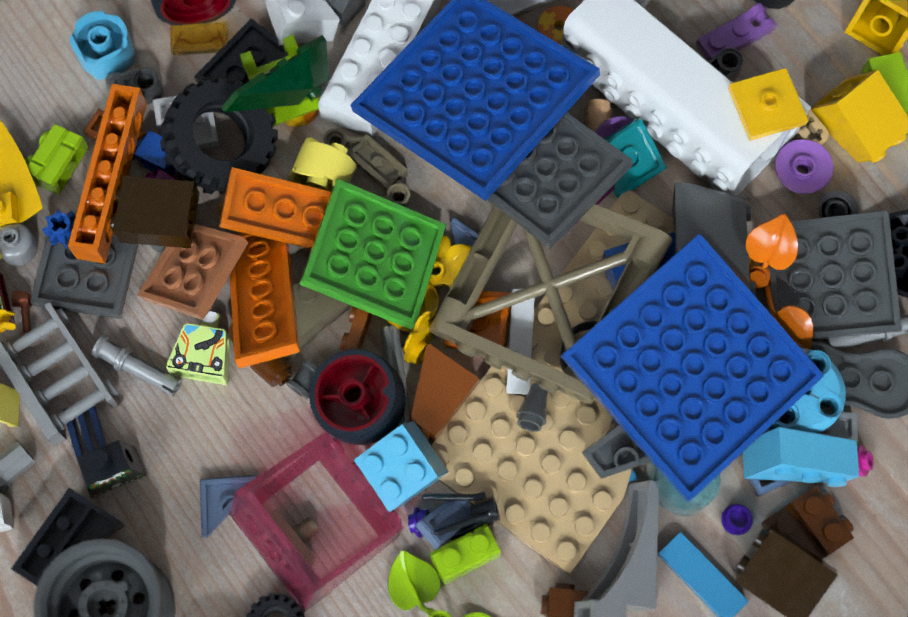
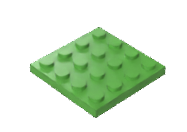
[299,178,446,330]

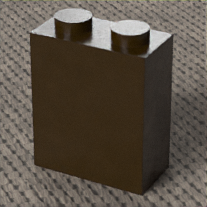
[111,176,200,248]
[734,525,838,617]

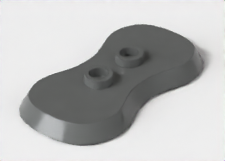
[810,341,908,419]

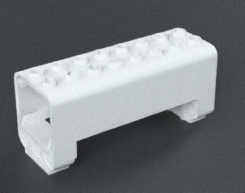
[561,0,811,196]

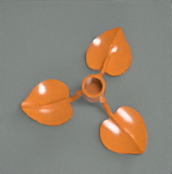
[746,213,814,349]

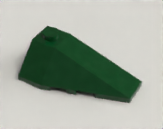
[221,35,330,112]

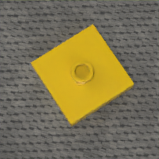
[728,68,808,141]

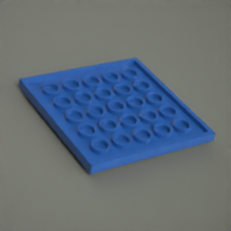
[350,0,600,201]
[560,233,825,501]

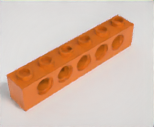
[68,84,147,264]

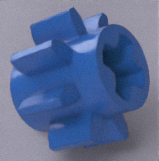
[42,209,76,248]

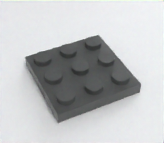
[30,228,139,319]

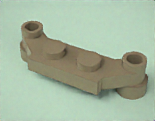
[324,128,411,208]

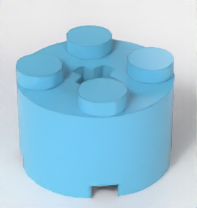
[70,11,135,80]

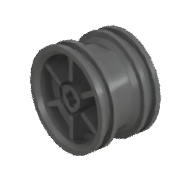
[34,539,176,617]

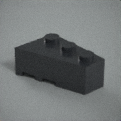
[11,488,125,586]

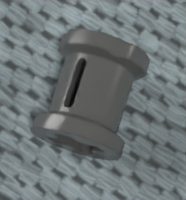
[286,359,319,400]

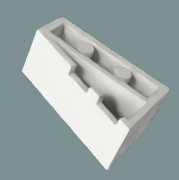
[264,0,340,45]

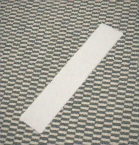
[506,289,535,395]

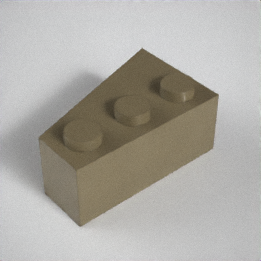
[284,282,352,361]

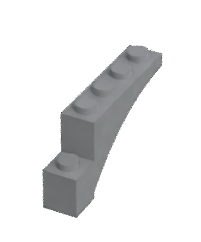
[574,480,659,617]

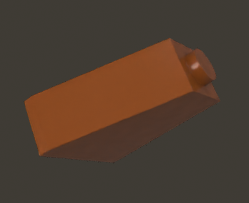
[410,344,479,442]

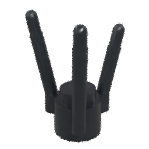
[422,491,500,540]

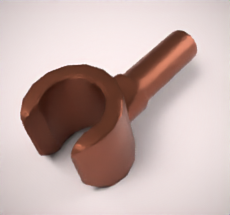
[11,290,32,333]

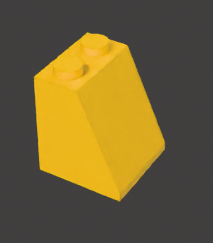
[844,0,908,55]
[810,70,908,163]

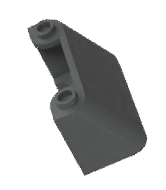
[672,182,756,296]

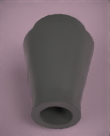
[516,383,548,432]

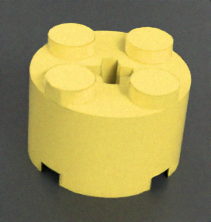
[289,138,356,192]

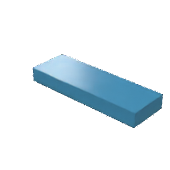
[657,532,749,617]

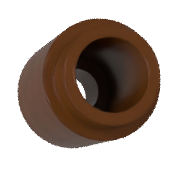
[250,357,292,387]

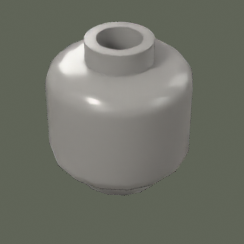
[0,223,38,266]

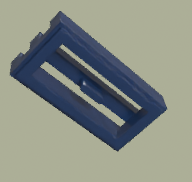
[62,406,107,466]

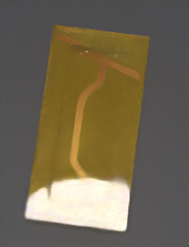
[170,22,228,55]

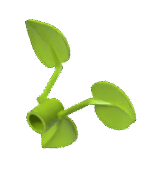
[388,550,491,617]

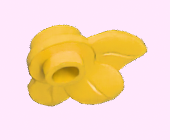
[428,235,472,287]
[403,310,434,365]

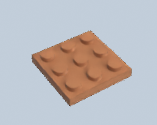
[137,224,248,320]

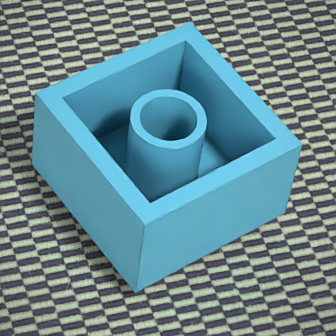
[354,421,449,512]

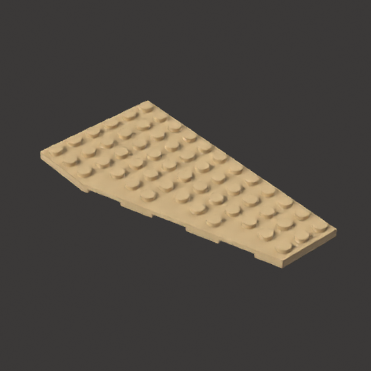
[432,190,674,576]

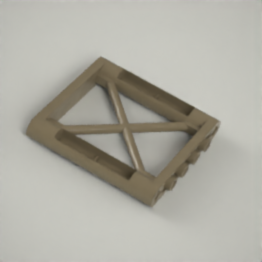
[429,204,673,404]

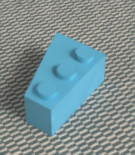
[743,427,859,487]

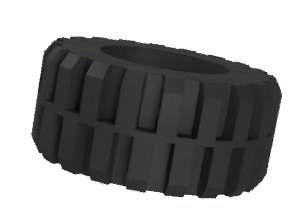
[160,76,278,195]

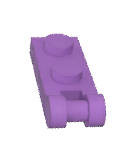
[696,3,778,61]

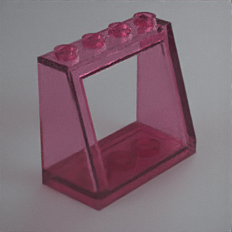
[229,432,404,612]

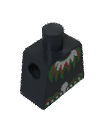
[77,440,146,499]

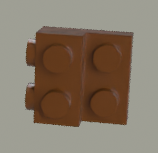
[761,486,854,559]

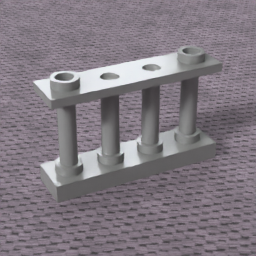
[0,302,119,446]

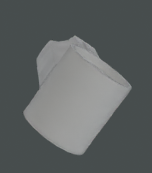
[0,441,36,495]

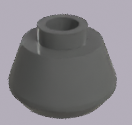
[818,190,859,218]

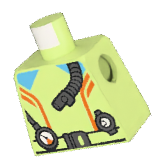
[166,311,231,385]

